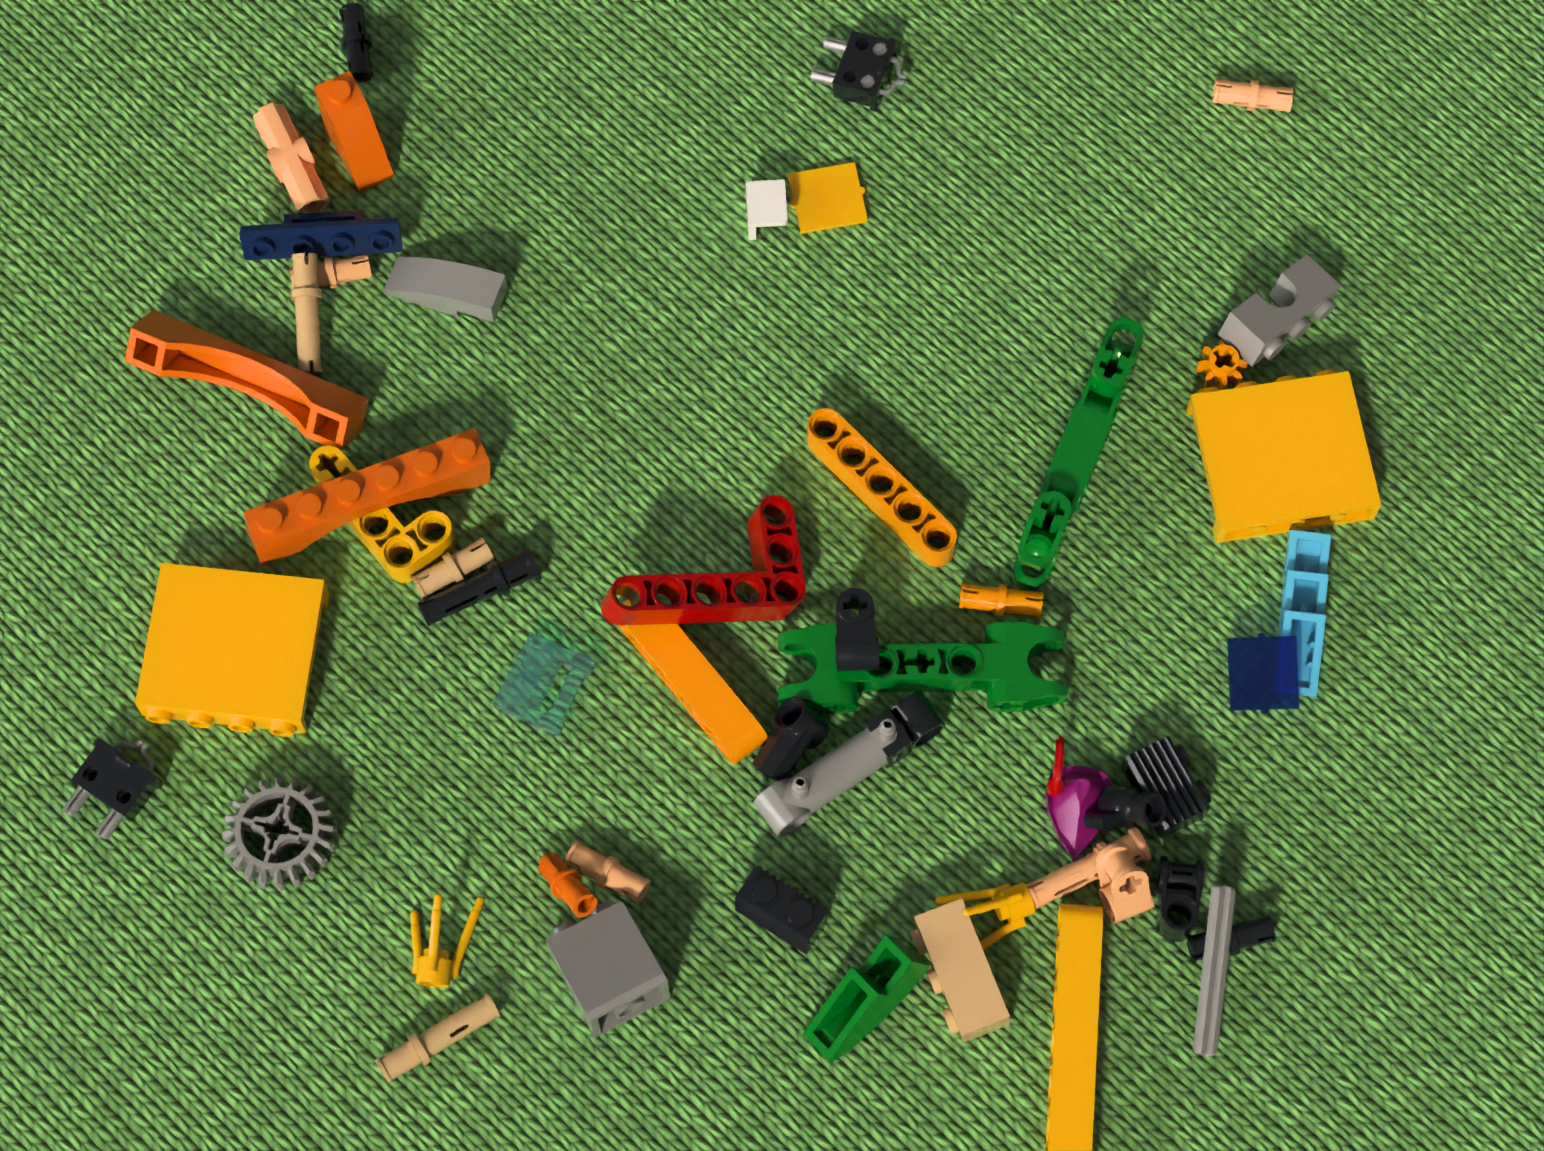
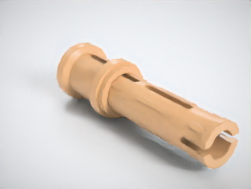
[1026,827,1152,910]

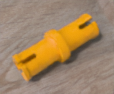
[959,582,1044,618]

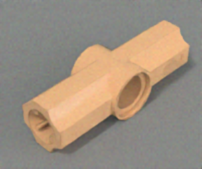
[253,102,330,214]

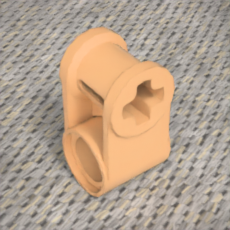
[1096,842,1154,924]

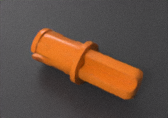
[538,852,598,918]

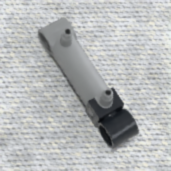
[753,691,946,838]

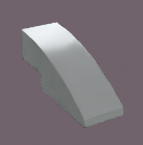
[383,257,508,322]

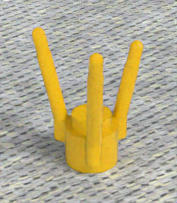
[935,882,1035,951]
[410,893,484,988]

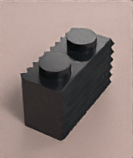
[1121,736,1211,839]
[734,866,827,954]

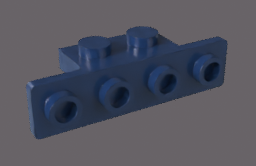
[239,210,403,260]

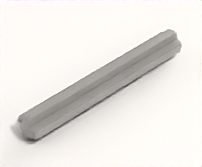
[1193,885,1236,1056]

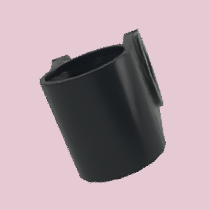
[835,588,880,672]
[1156,856,1204,942]

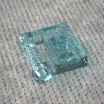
[493,632,597,736]

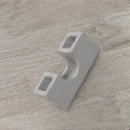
[1218,254,1341,367]

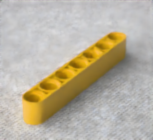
[1045,903,1103,1151]

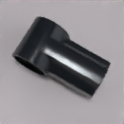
[752,696,830,782]

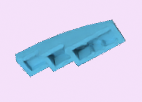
[1274,530,1331,697]

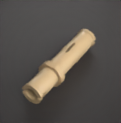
[290,253,323,375]
[374,992,501,1084]

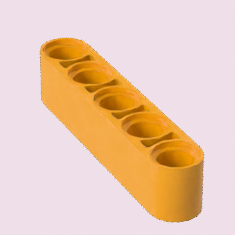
[807,408,957,567]
[618,599,768,765]

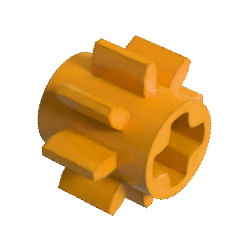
[1196,340,1248,390]

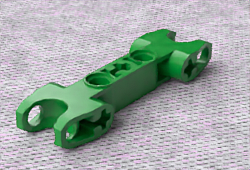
[1014,316,1143,590]
[778,621,1067,714]

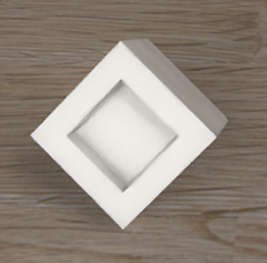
[745,179,788,240]

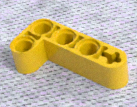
[309,445,455,583]

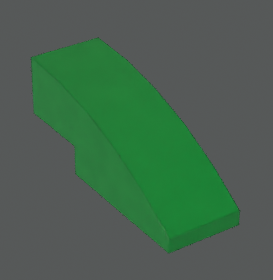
[803,935,931,1062]

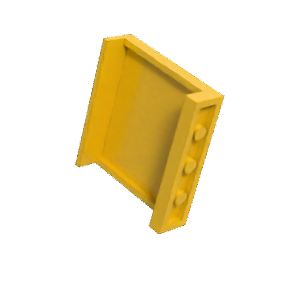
[1186,369,1382,543]
[135,563,330,737]

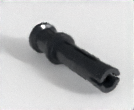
[417,546,542,626]

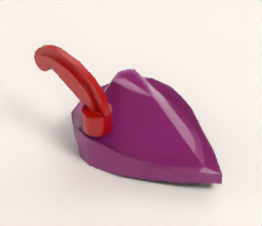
[1045,735,1112,862]

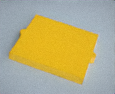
[788,162,868,234]

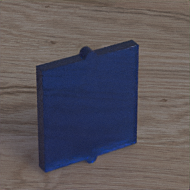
[1227,633,1300,714]

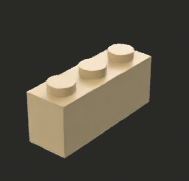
[910,898,1011,1043]

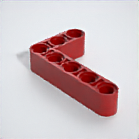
[601,495,806,626]

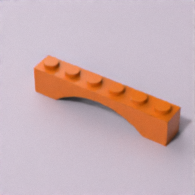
[125,309,369,451]
[243,428,490,566]

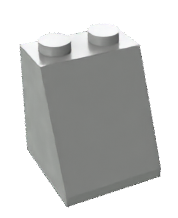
[546,901,670,1039]

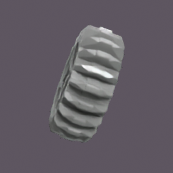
[222,776,338,891]

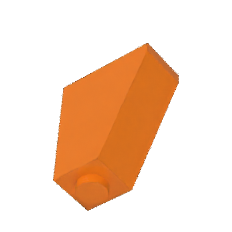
[314,70,394,193]

